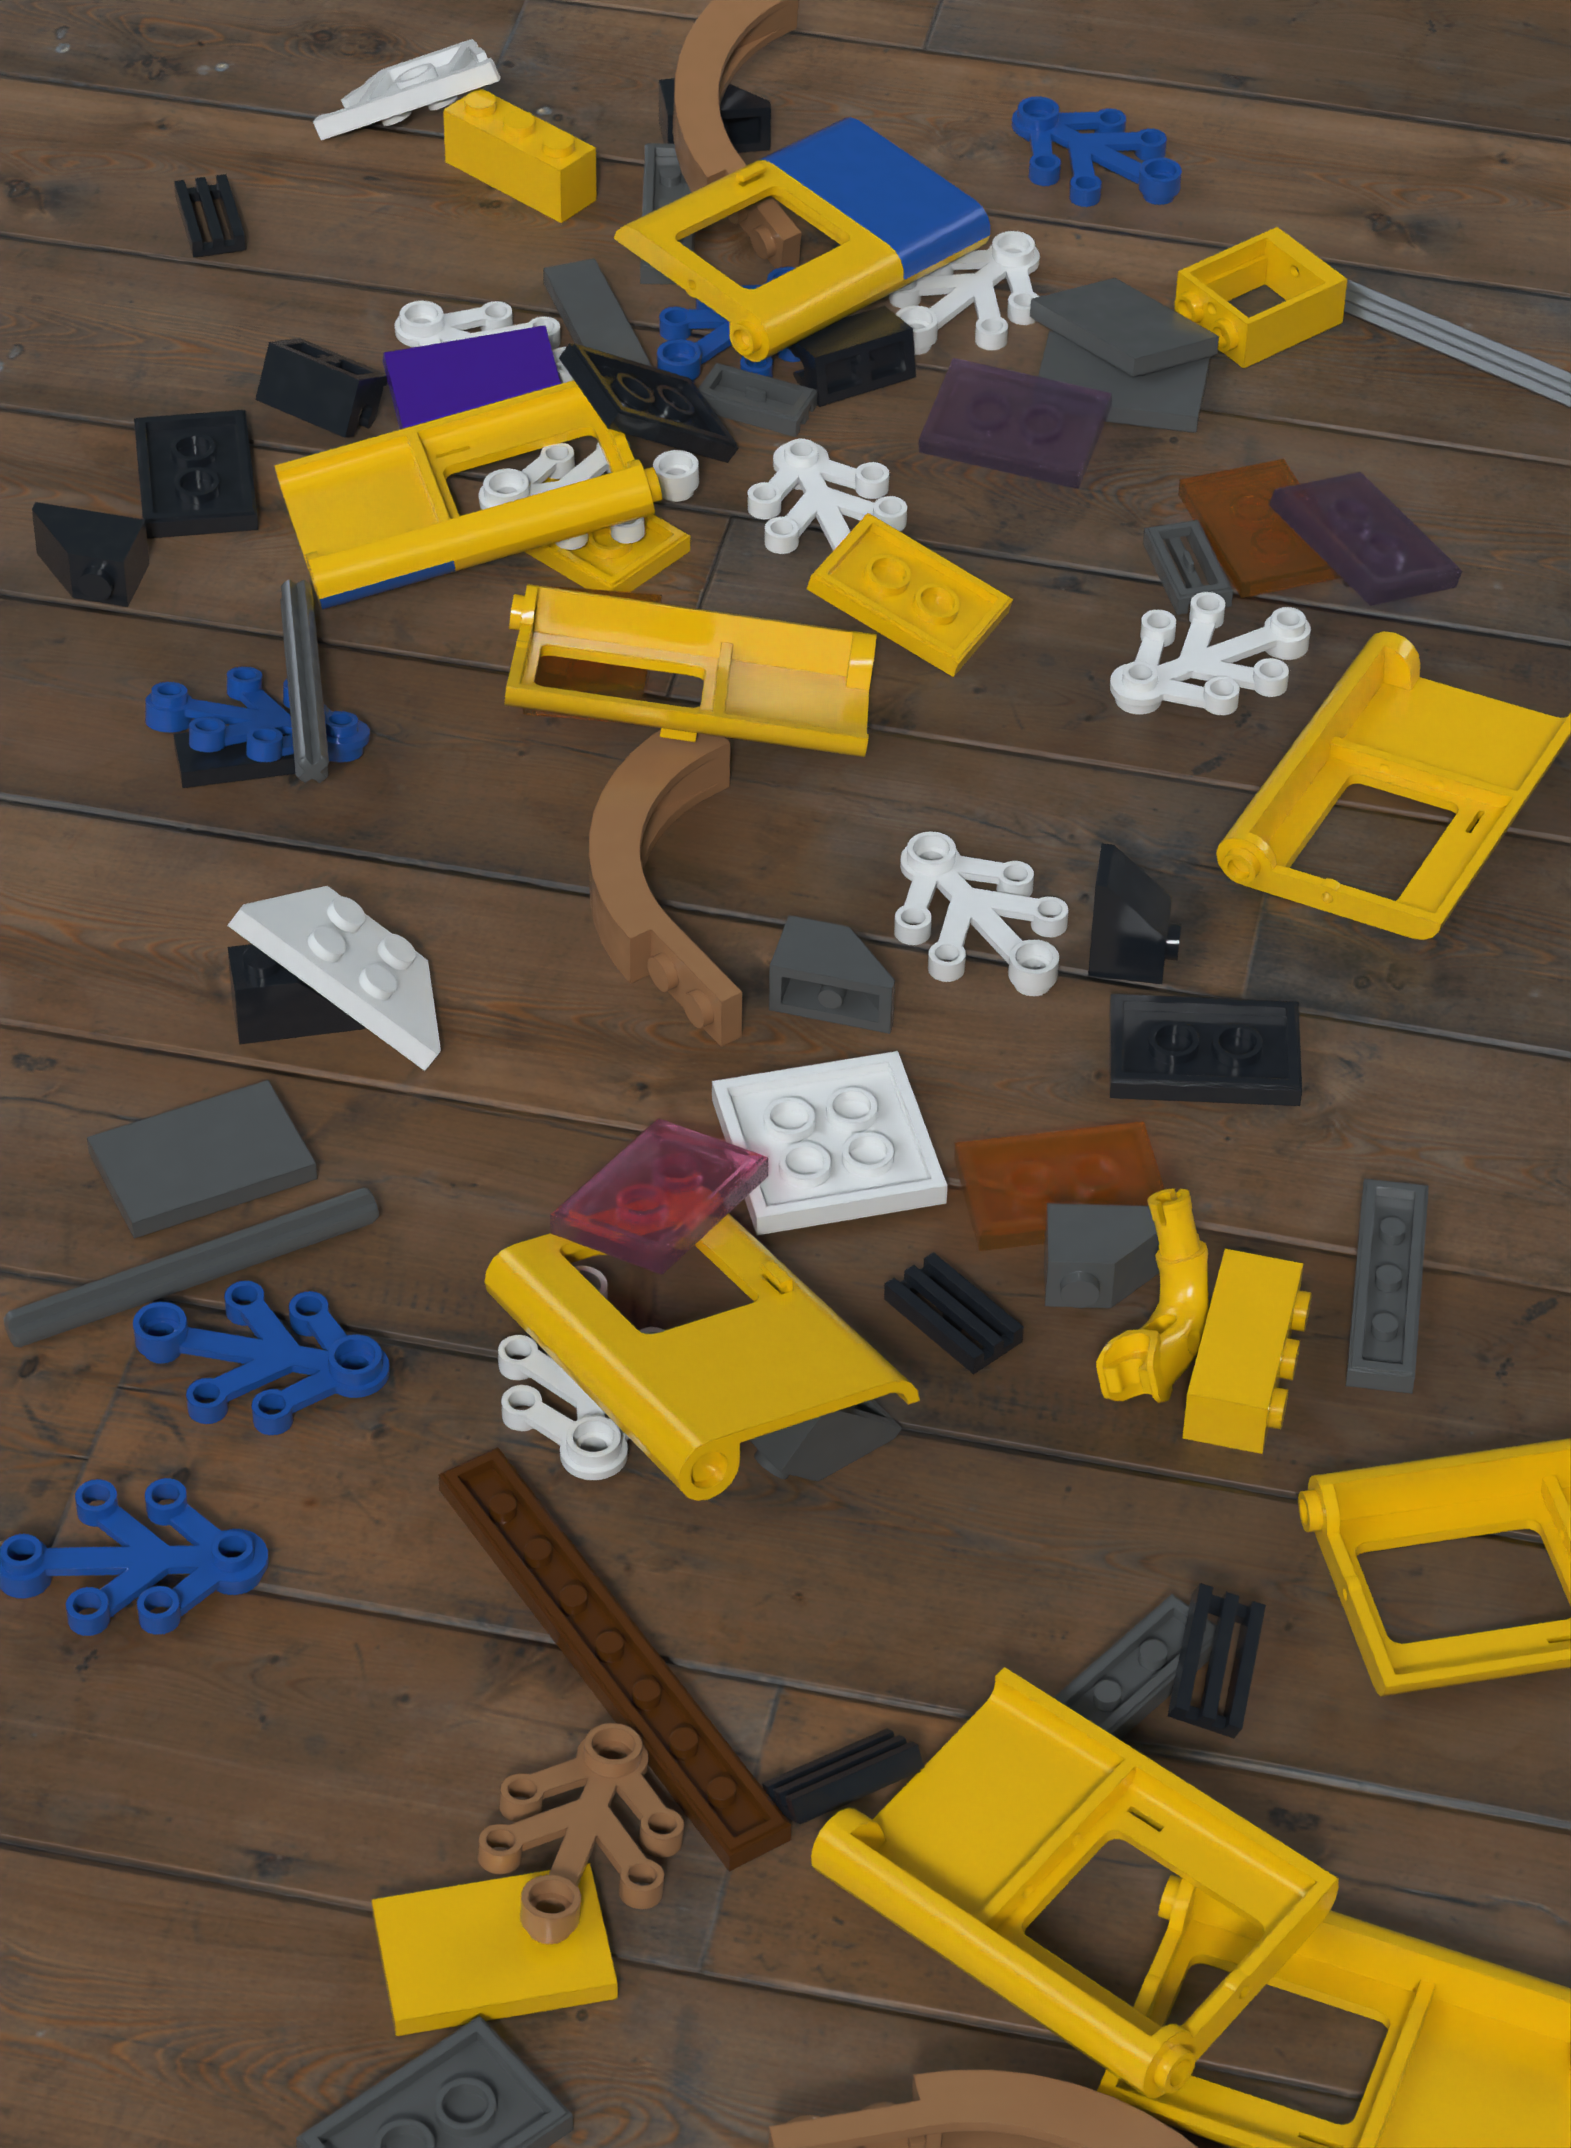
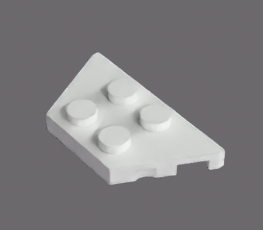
[313,39,501,140]
[227,886,441,1071]

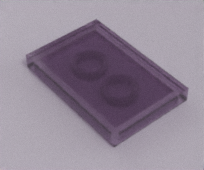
[918,358,1112,489]
[1269,472,1462,606]

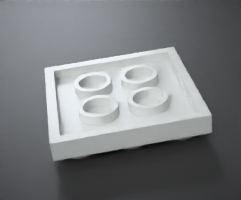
[712,1051,947,1235]

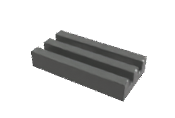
[698,363,817,437]
[1143,520,1233,615]

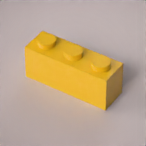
[443,88,597,223]
[1182,1249,1312,1454]

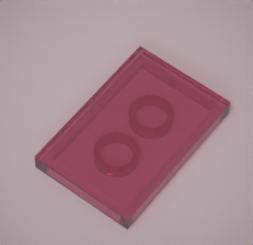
[550,1119,768,1275]

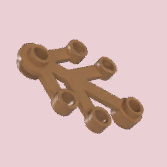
[478,1723,684,1944]

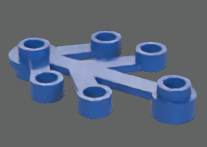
[1012,96,1182,207]
[657,267,801,383]
[145,667,370,762]
[133,1281,390,1435]
[0,1478,269,1636]

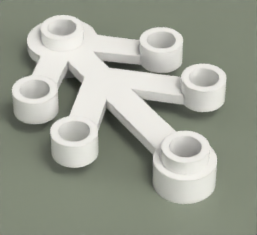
[889,231,1040,355]
[395,301,574,384]
[747,439,907,554]
[479,441,699,550]
[1110,592,1311,715]
[894,831,1068,996]
[498,1266,665,1480]

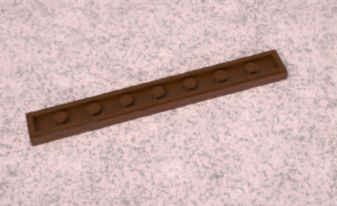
[438,1447,791,1872]

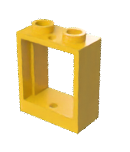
[1174,227,1348,369]

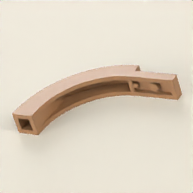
[673,0,801,269]
[589,730,742,1047]
[769,2070,1197,2148]

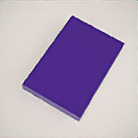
[382,325,561,429]

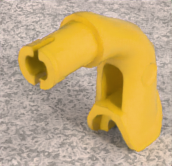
[1096,1188,1209,1403]

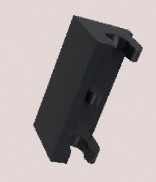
[789,306,916,407]
[255,338,388,438]

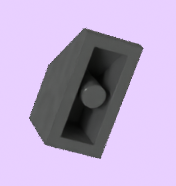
[769,915,895,1034]
[1044,1203,1160,1308]
[749,1399,902,1482]

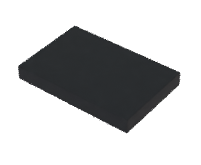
[559,343,739,463]
[134,410,258,539]
[1109,994,1302,1106]

